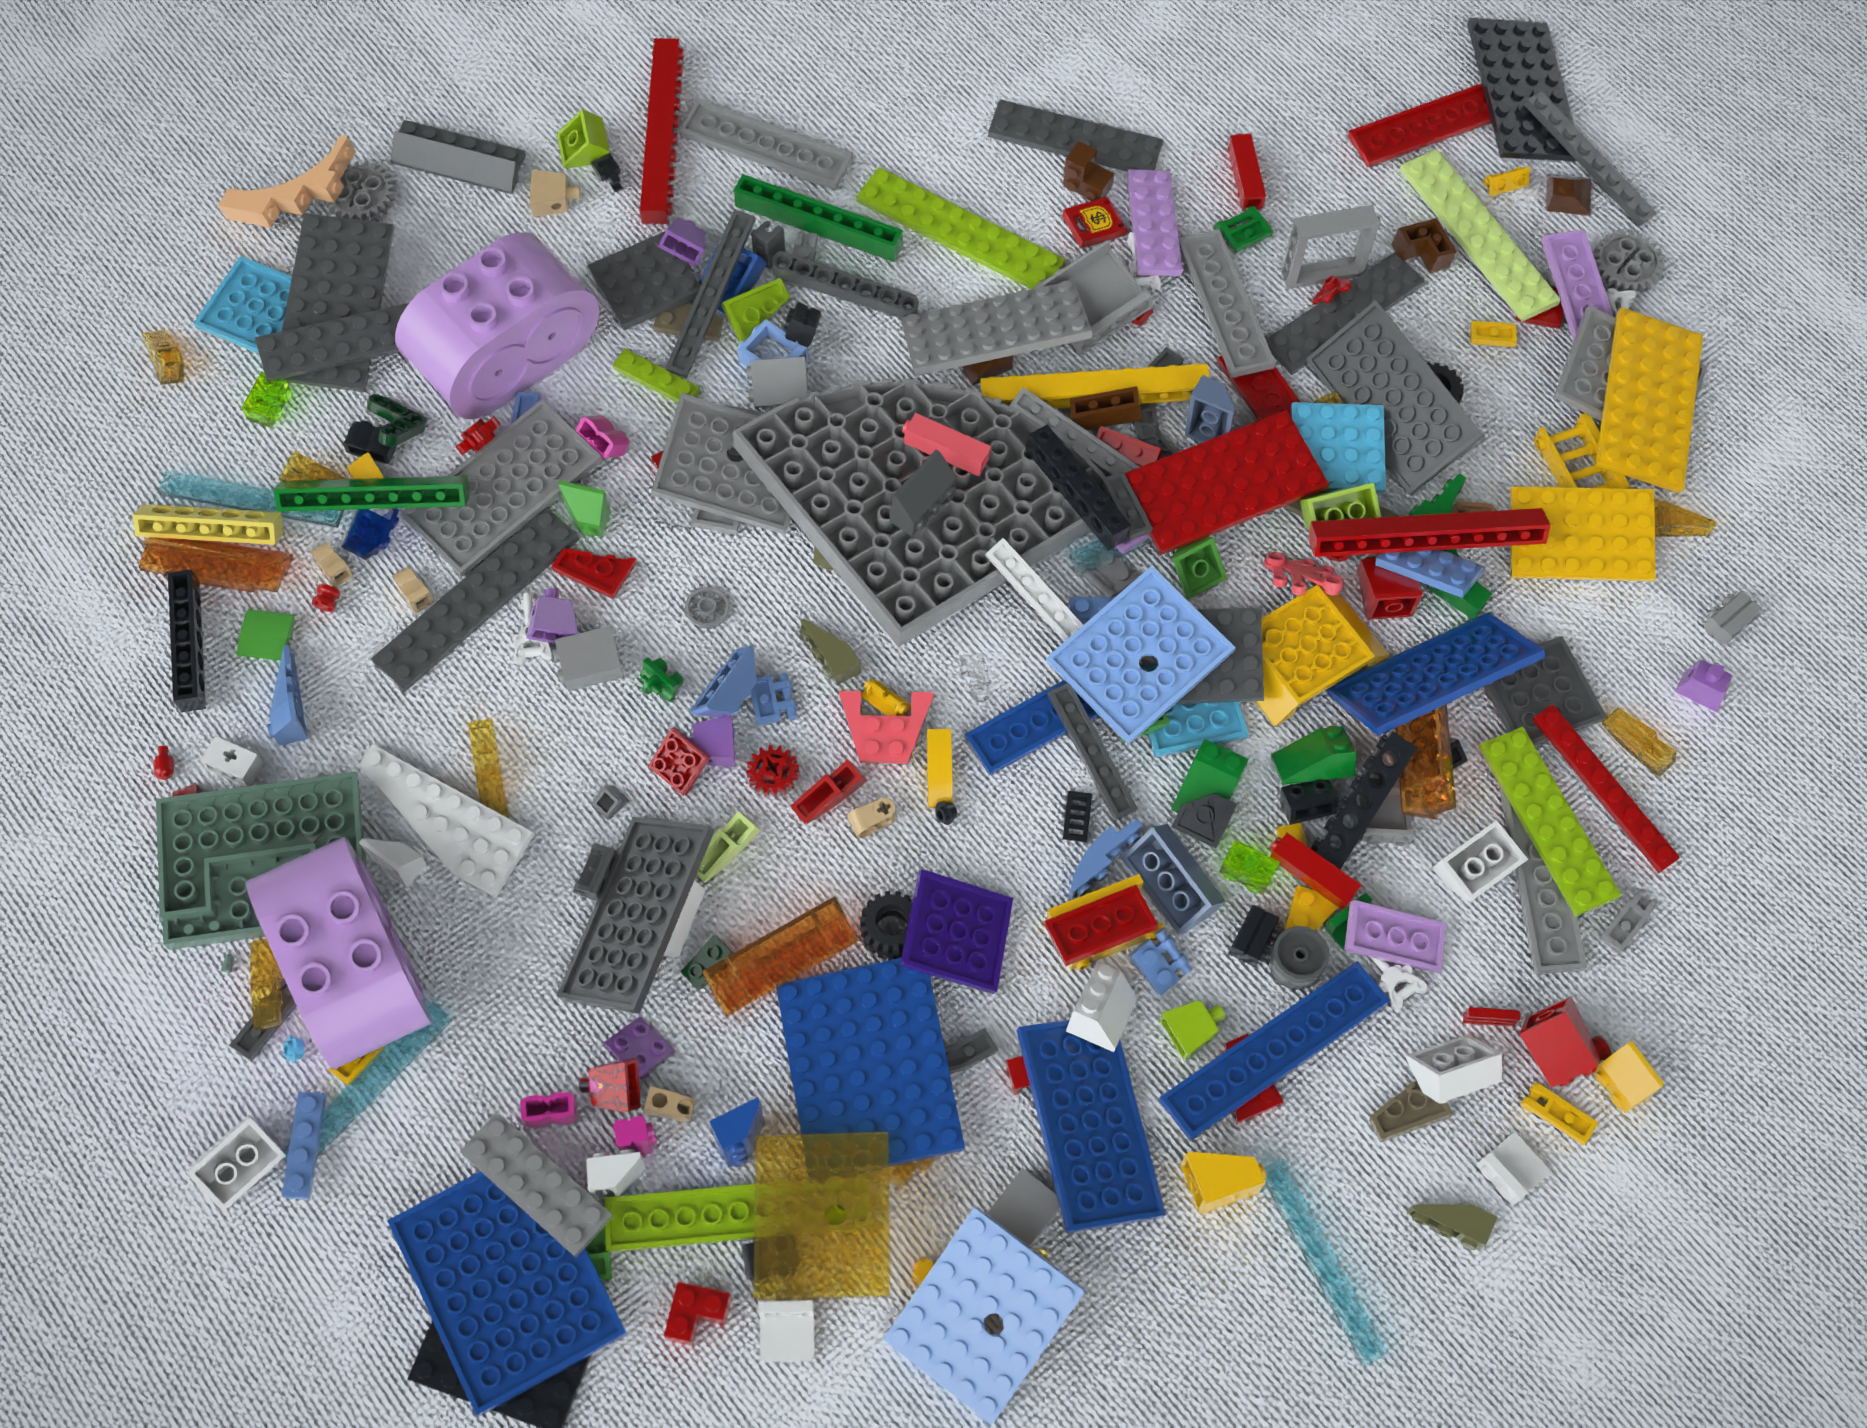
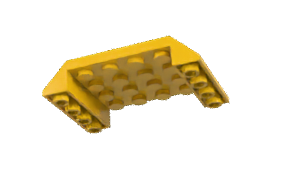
[1254,584,1390,727]

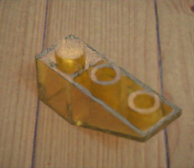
[141,330,185,385]

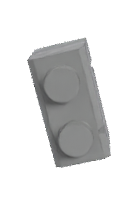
[1704,591,1762,646]

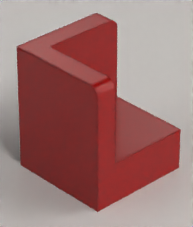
[1006,1055,1030,1095]

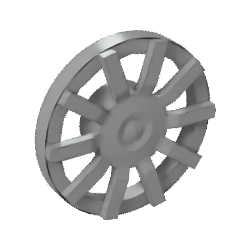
[685,587,730,629]

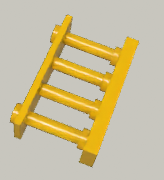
[1534,413,1631,489]
[1046,874,1165,971]

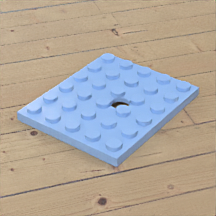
[1046,566,1236,745]
[883,1206,1086,1425]

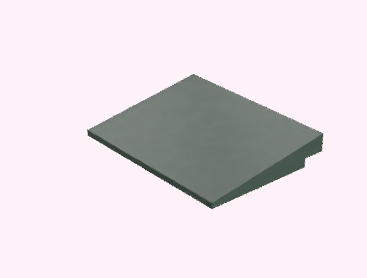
[156,771,367,950]

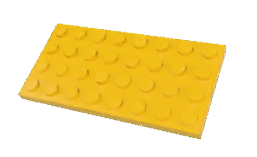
[1595,307,1703,493]

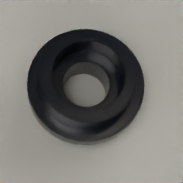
[935,801,958,825]

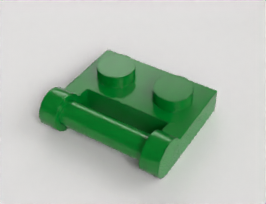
[1215,205,1273,254]

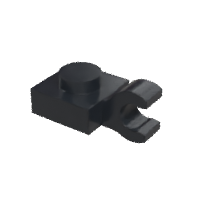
[591,153,623,192]

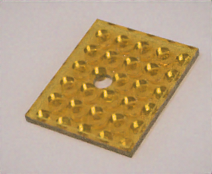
[754,1132,890,1301]

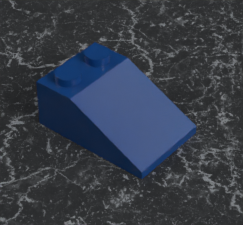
[699,246,768,314]

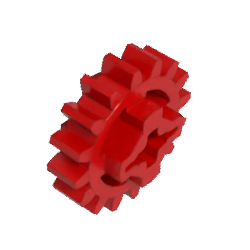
[456,416,501,455]
[746,745,800,798]

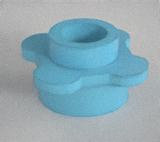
[283,1035,305,1063]

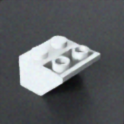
[586,1149,646,1201]

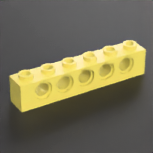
[133,504,284,545]

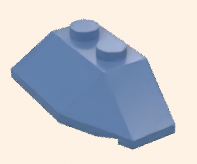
[690,645,757,718]

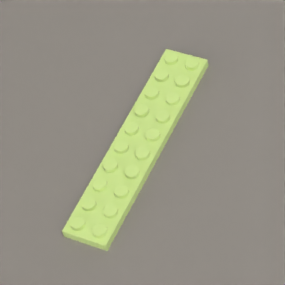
[1400,149,1561,322]

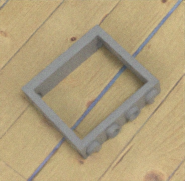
[1281,205,1380,289]

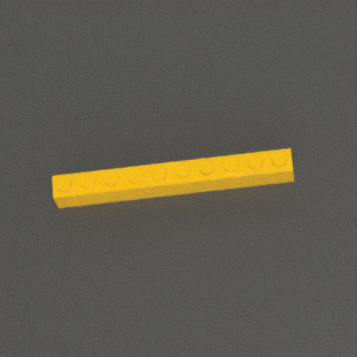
[981,363,1209,409]

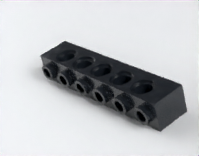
[1025,424,1131,551]
[168,569,206,713]
[1310,731,1418,869]

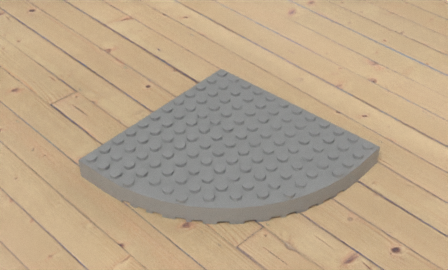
[733,379,1107,647]

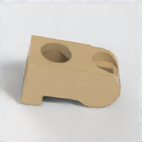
[310,541,353,588]
[392,566,434,614]
[644,1086,696,1122]

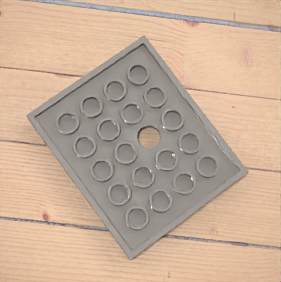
[1553,305,1708,421]
[650,393,791,535]

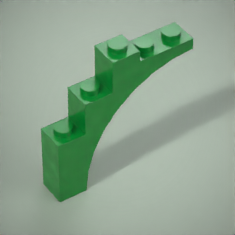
[1408,473,1492,620]

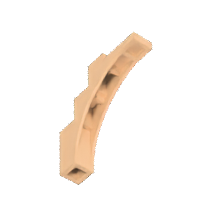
[218,135,356,228]

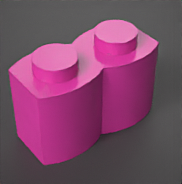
[575,415,630,458]
[520,1092,578,1129]

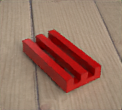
[1463,1007,1520,1027]

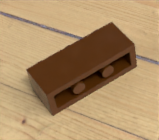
[1070,386,1144,431]

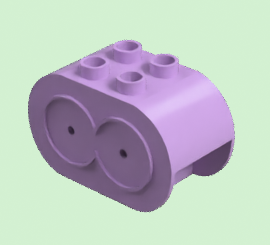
[395,232,599,419]
[246,836,432,1070]

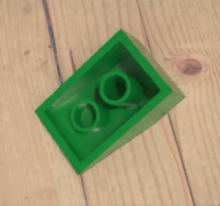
[1271,726,1356,785]
[1171,739,1249,813]

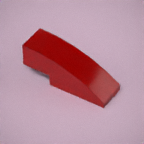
[790,759,868,825]

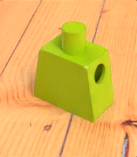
[1160,1000,1226,1062]

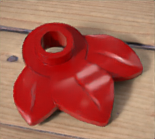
[1312,276,1351,305]

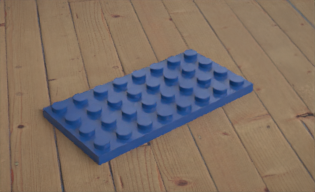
[1327,612,1545,736]
[1017,1020,1166,1234]

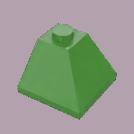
[558,481,610,537]
[1172,536,1227,600]

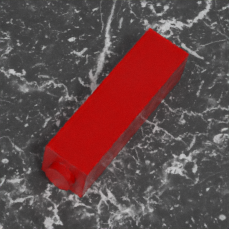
[1228,133,1266,211]
[1269,832,1361,910]

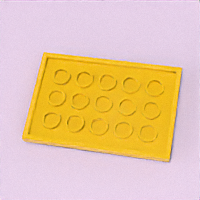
[1510,486,1656,582]

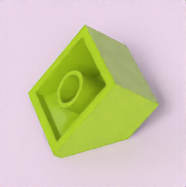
[557,109,610,169]

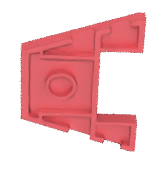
[839,691,934,764]

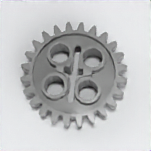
[325,161,396,221]
[1593,230,1665,294]

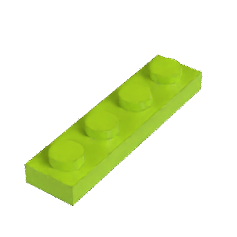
[612,348,701,403]

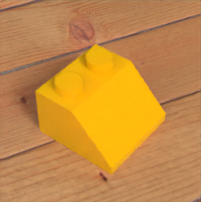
[1594,1041,1665,1113]

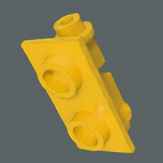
[1483,166,1530,197]
[862,679,911,716]

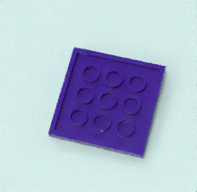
[900,869,1013,994]

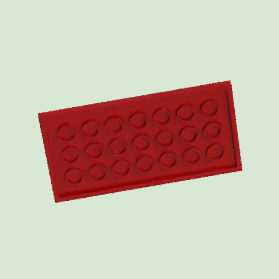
[1124,410,1329,555]

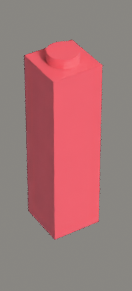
[902,413,991,476]

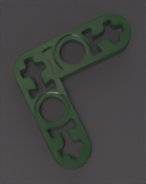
[367,394,427,446]

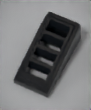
[1062,791,1092,843]

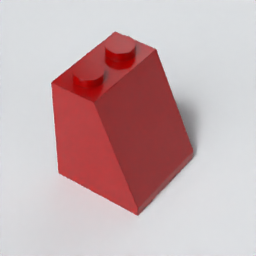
[1357,557,1423,620]
[1520,996,1600,1088]

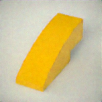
[927,729,953,808]

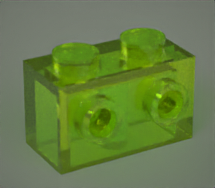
[241,372,291,428]
[1219,839,1280,895]

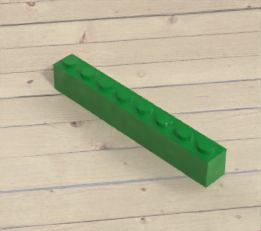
[733,174,903,262]
[274,476,470,512]

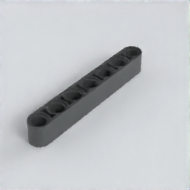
[772,251,919,319]

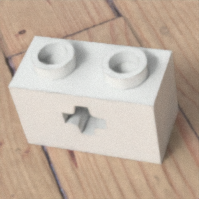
[200,736,264,787]

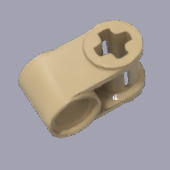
[847,797,896,838]

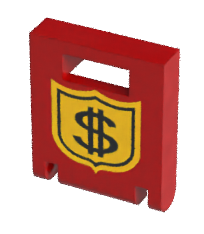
[1062,197,1128,249]

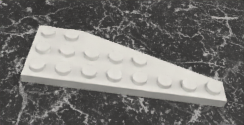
[359,744,535,898]

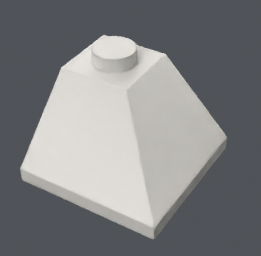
[359,838,427,887]

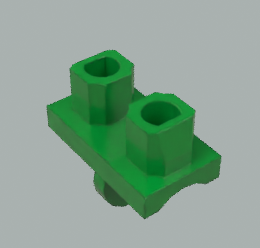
[639,657,683,702]

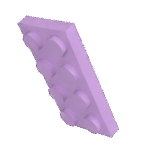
[1344,900,1446,973]

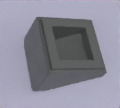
[591,785,629,820]

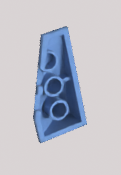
[267,644,308,746]

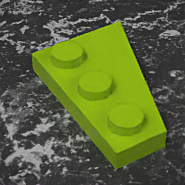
[721,278,790,343]

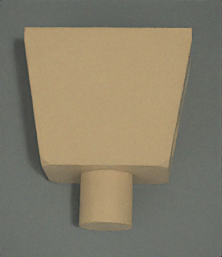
[530,170,581,217]

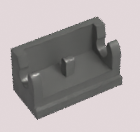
[751,221,786,270]
[573,843,617,901]

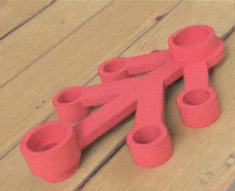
[1264,552,1343,595]

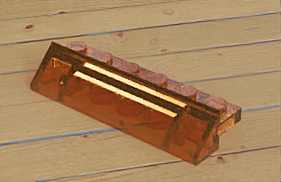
[138,537,293,593]
[1395,704,1456,820]
[702,896,859,1017]

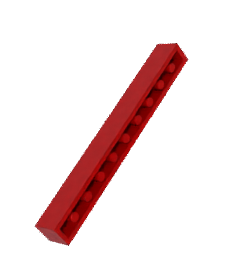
[640,38,684,224]
[1308,508,1551,557]

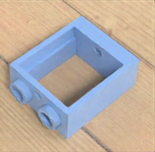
[738,319,809,366]

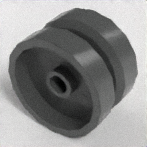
[1269,926,1329,990]

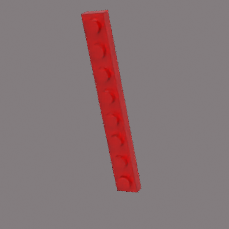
[1532,704,1680,874]

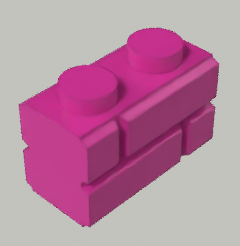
[613,1115,657,1155]

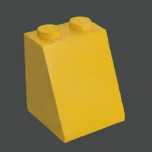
[1180,1152,1267,1215]

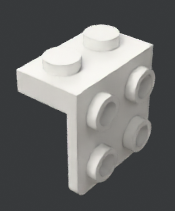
[1477,1133,1550,1206]
[758,1296,814,1363]

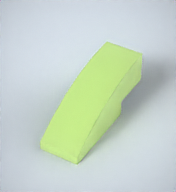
[697,811,761,883]

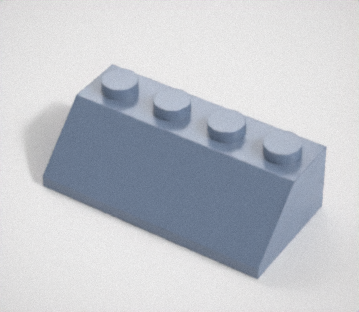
[1121,824,1226,936]

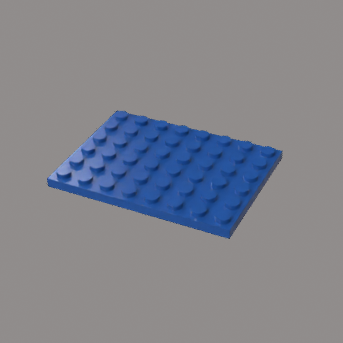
[776,958,966,1184]
[387,1143,627,1417]

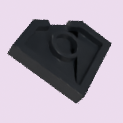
[1172,793,1238,848]

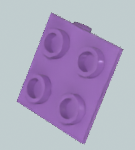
[603,1016,675,1081]

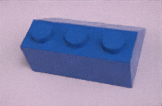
[709,1097,765,1168]

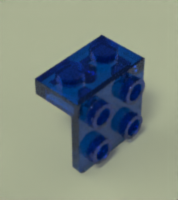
[341,507,399,560]

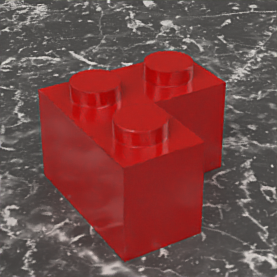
[664,1282,732,1347]

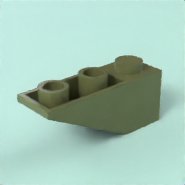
[799,618,861,686]
[1406,1204,1497,1251]

